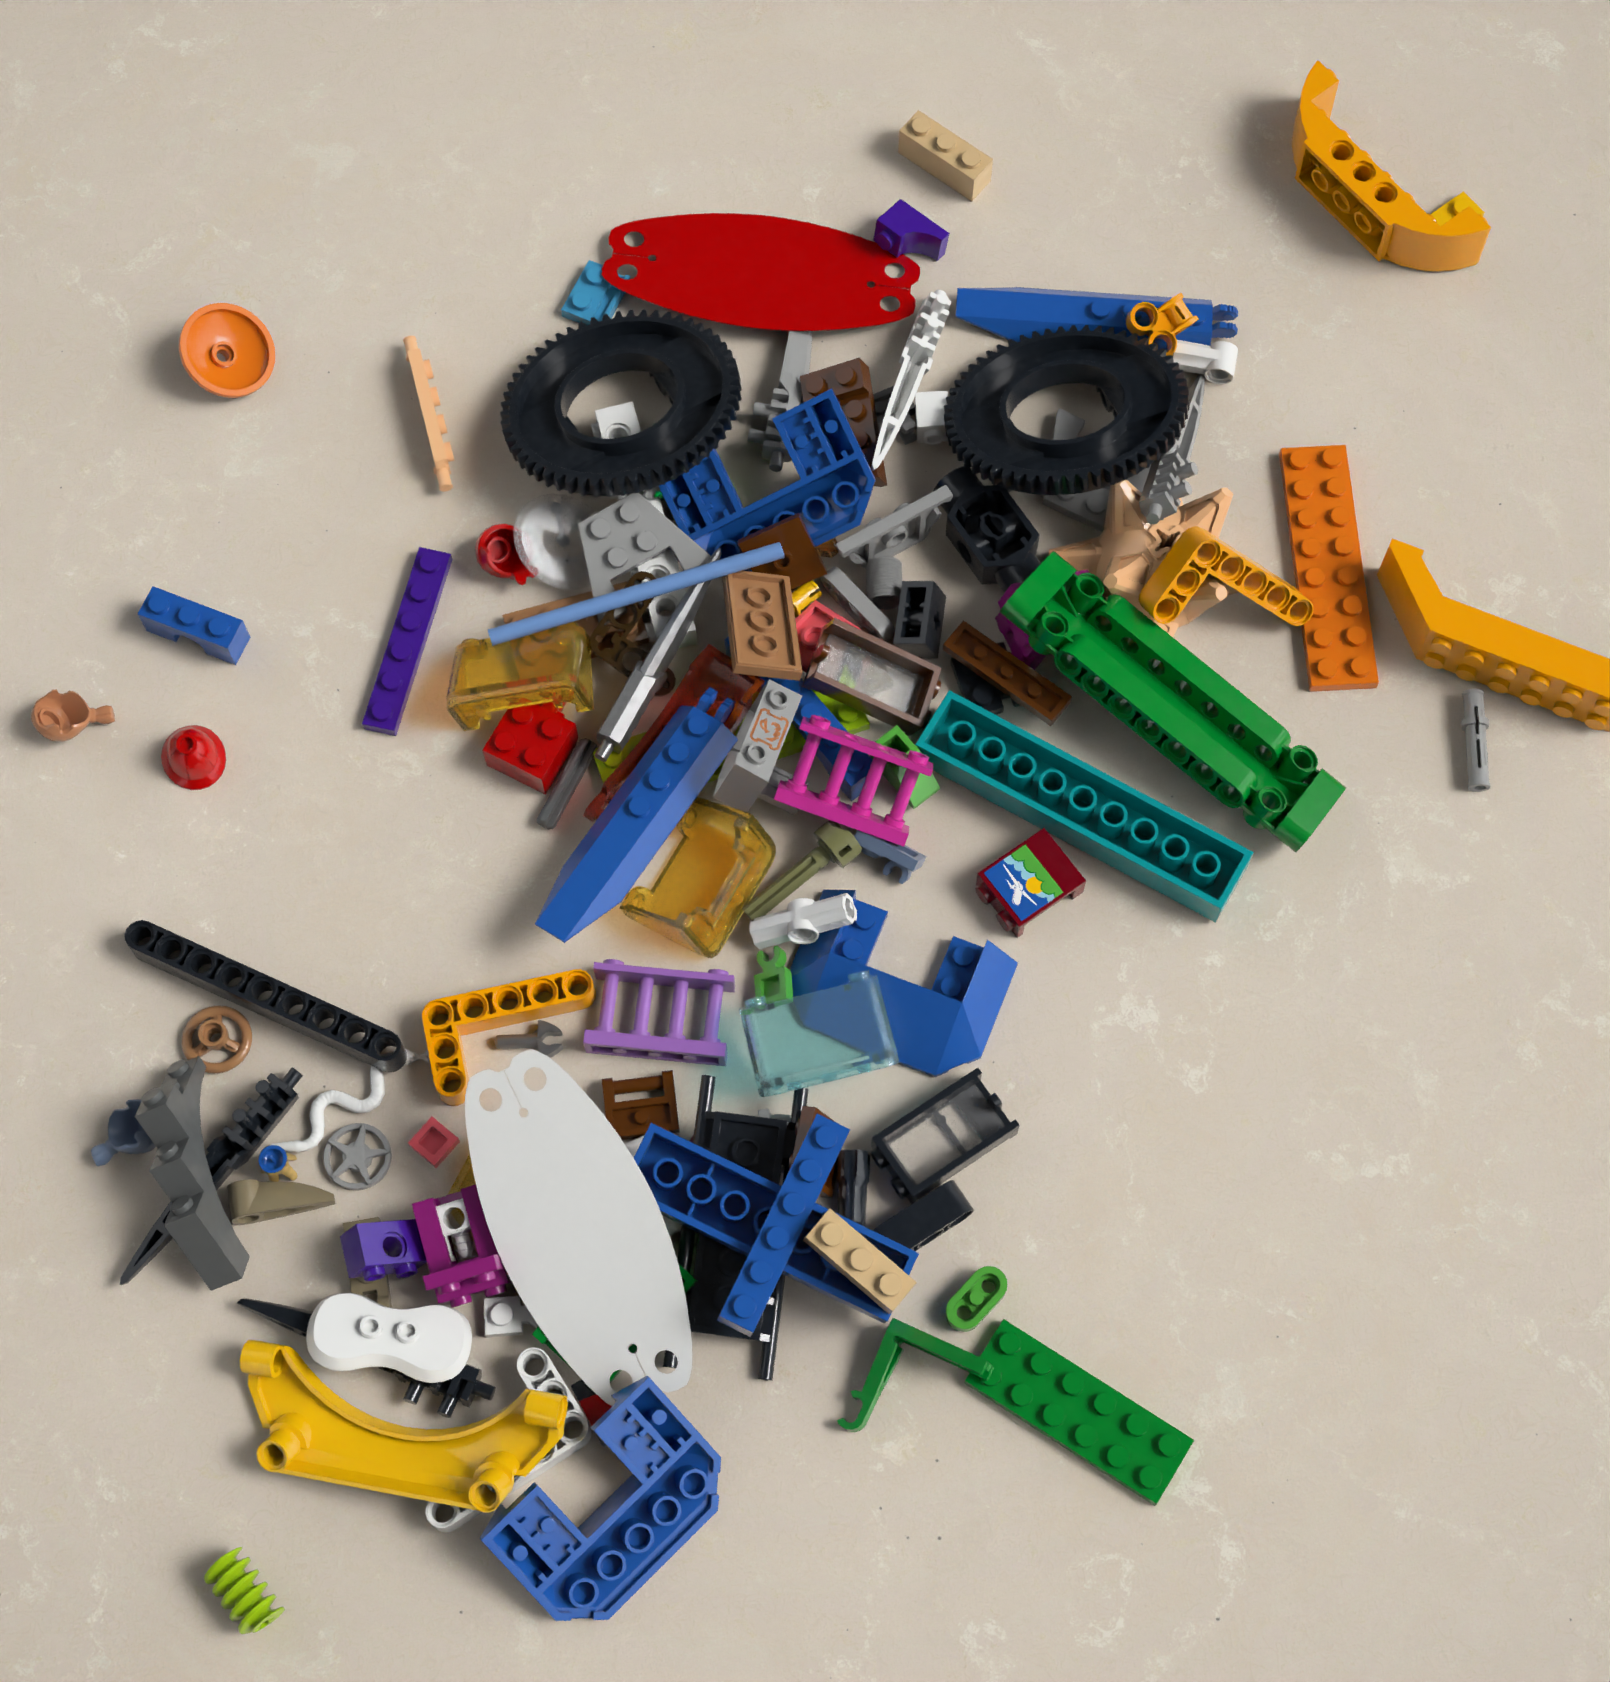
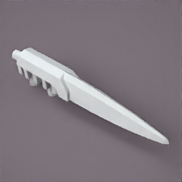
[871,290,952,471]

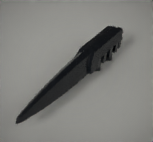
[120,1067,303,1285]
[237,1298,496,1418]

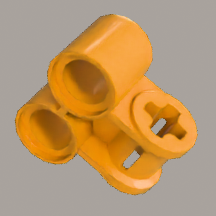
[1126,293,1199,356]

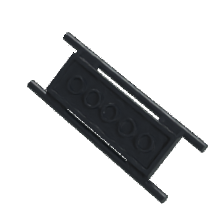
[663,1075,809,1381]

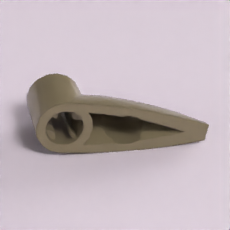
[227,1179,336,1225]

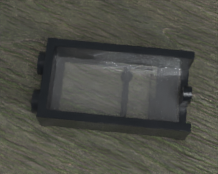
[870,1068,1020,1204]

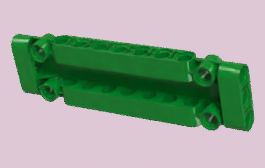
[1000,551,1346,853]

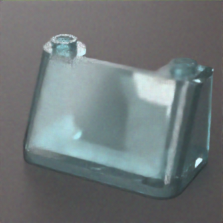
[739,970,900,1097]

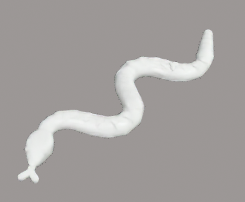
[269,1049,430,1153]

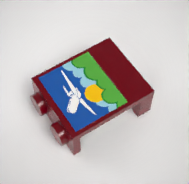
[975,828,1086,938]

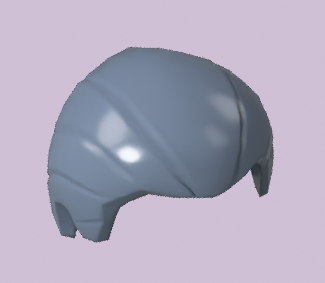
[91,1099,156,1166]

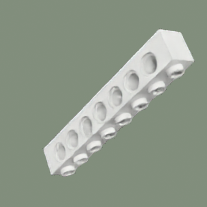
[591,401,698,649]

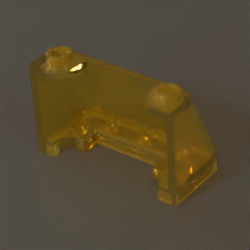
[446,622,594,731]
[620,797,776,958]

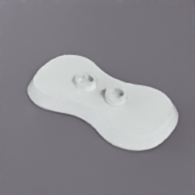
[306,1293,472,1383]

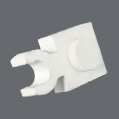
[484,1296,538,1338]

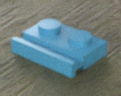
[561,260,631,325]

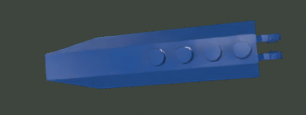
[955,287,1238,354]
[535,687,738,943]

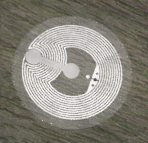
[514,494,596,589]

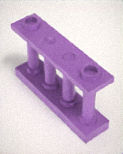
[583,959,735,1066]

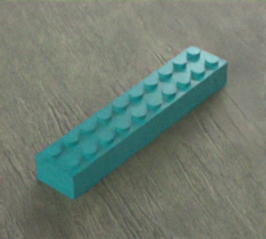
[915,690,1254,923]

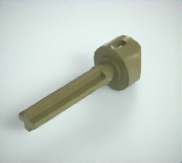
[742,820,862,921]

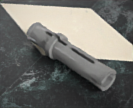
[1461,689,1490,792]

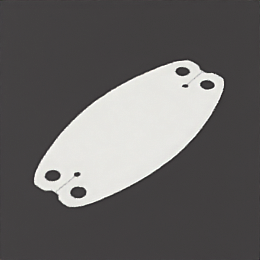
[465,1049,692,1406]

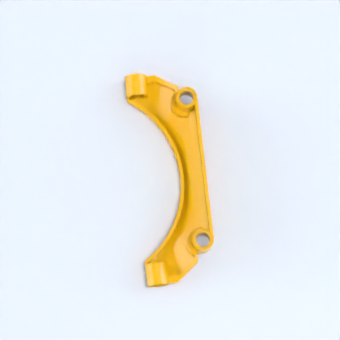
[240,1339,568,1513]

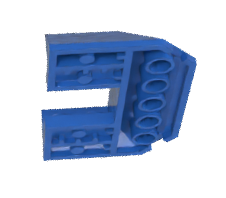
[659,388,876,572]
[790,889,1018,1077]
[480,1376,721,1621]

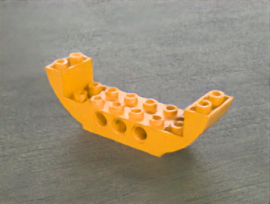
[1292,61,1491,272]

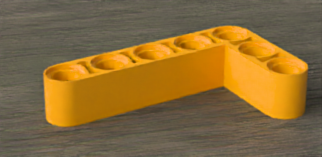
[1139,526,1314,626]
[422,969,596,1106]

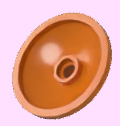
[179,303,275,398]

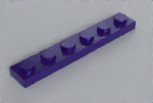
[362,547,453,736]

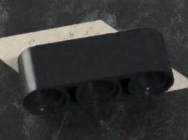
[873,1180,974,1251]

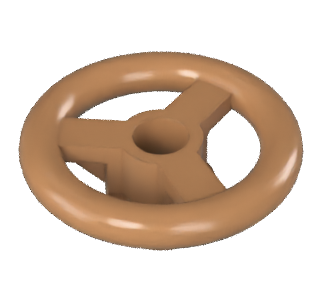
[182,1005,252,1074]

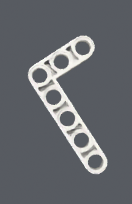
[425,1347,592,1532]

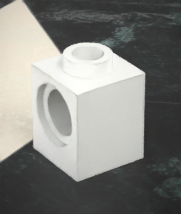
[915,391,948,445]

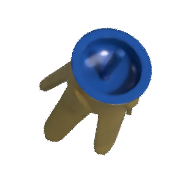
[258,1145,297,1182]

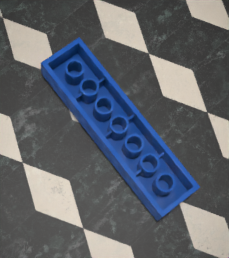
[634,1123,919,1323]

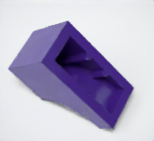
[873,199,950,261]

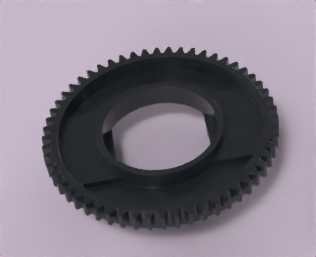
[500,309,742,497]
[944,325,1189,495]

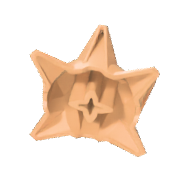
[1048,480,1239,637]

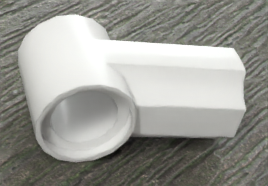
[1173,340,1238,384]

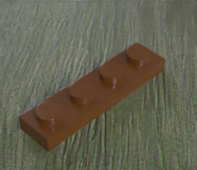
[942,620,1072,726]

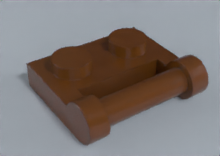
[602,1070,680,1140]

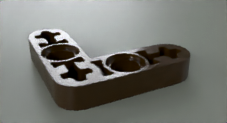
[589,571,676,696]

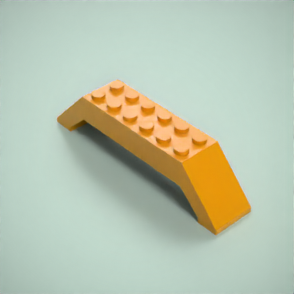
[1377,538,1610,732]

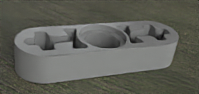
[820,566,895,642]

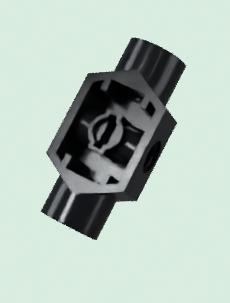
[933,466,1041,593]

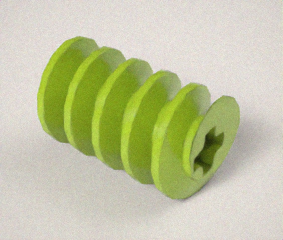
[204,1547,285,1634]

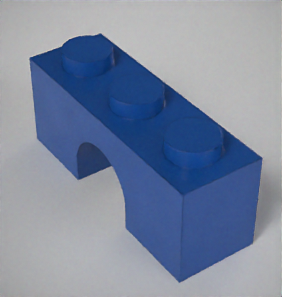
[138,586,251,665]

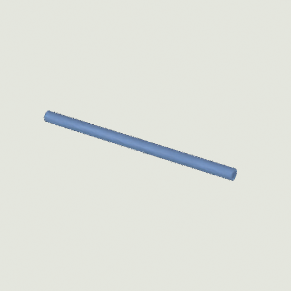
[488,542,784,646]

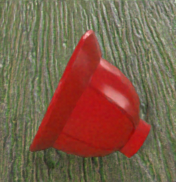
[161,725,226,790]

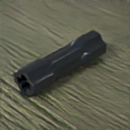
[837,1149,870,1227]

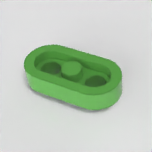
[946,1266,1008,1332]

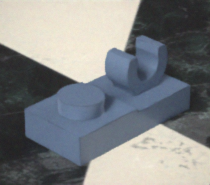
[854,830,927,884]

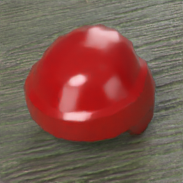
[475,523,539,585]

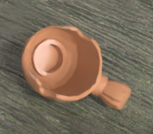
[31,689,115,742]

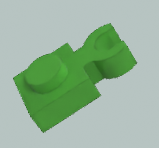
[754,946,794,1012]

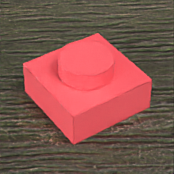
[408,1116,460,1168]

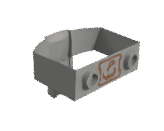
[713,679,810,815]

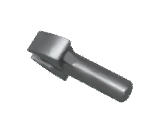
[495,1020,563,1058]

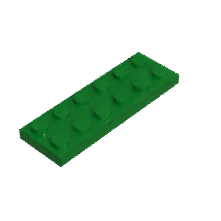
[964,1319,1194,1506]

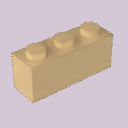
[898,110,993,201]
[803,1208,917,1314]

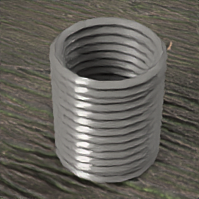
[866,556,902,610]

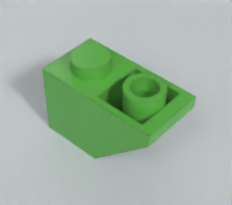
[870,725,940,809]

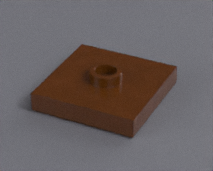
[738,513,827,590]

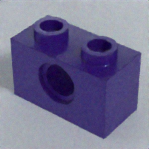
[340,1219,427,1281]

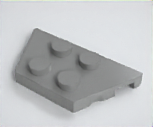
[836,485,953,569]

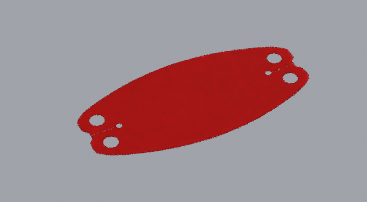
[602,213,920,331]

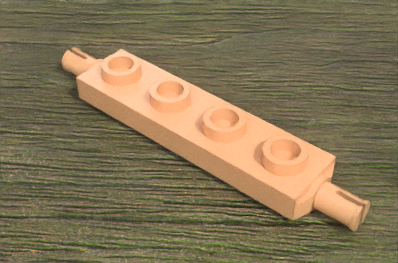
[403,336,455,492]

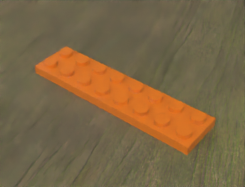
[1279,445,1379,692]

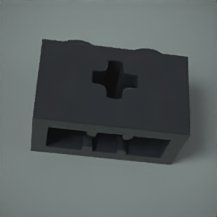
[893,581,946,658]

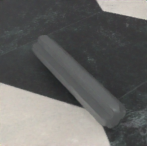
[537,738,598,830]

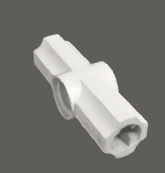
[750,893,857,949]

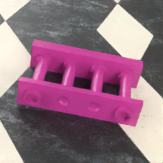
[774,715,933,847]

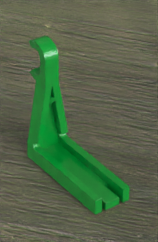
[837,1318,994,1432]

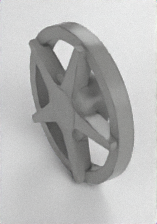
[323,1123,392,1190]

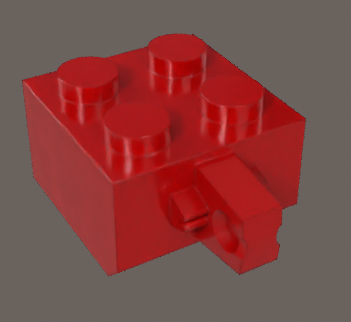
[482,688,579,795]

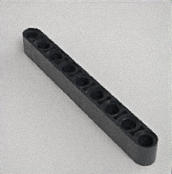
[124,920,407,1073]

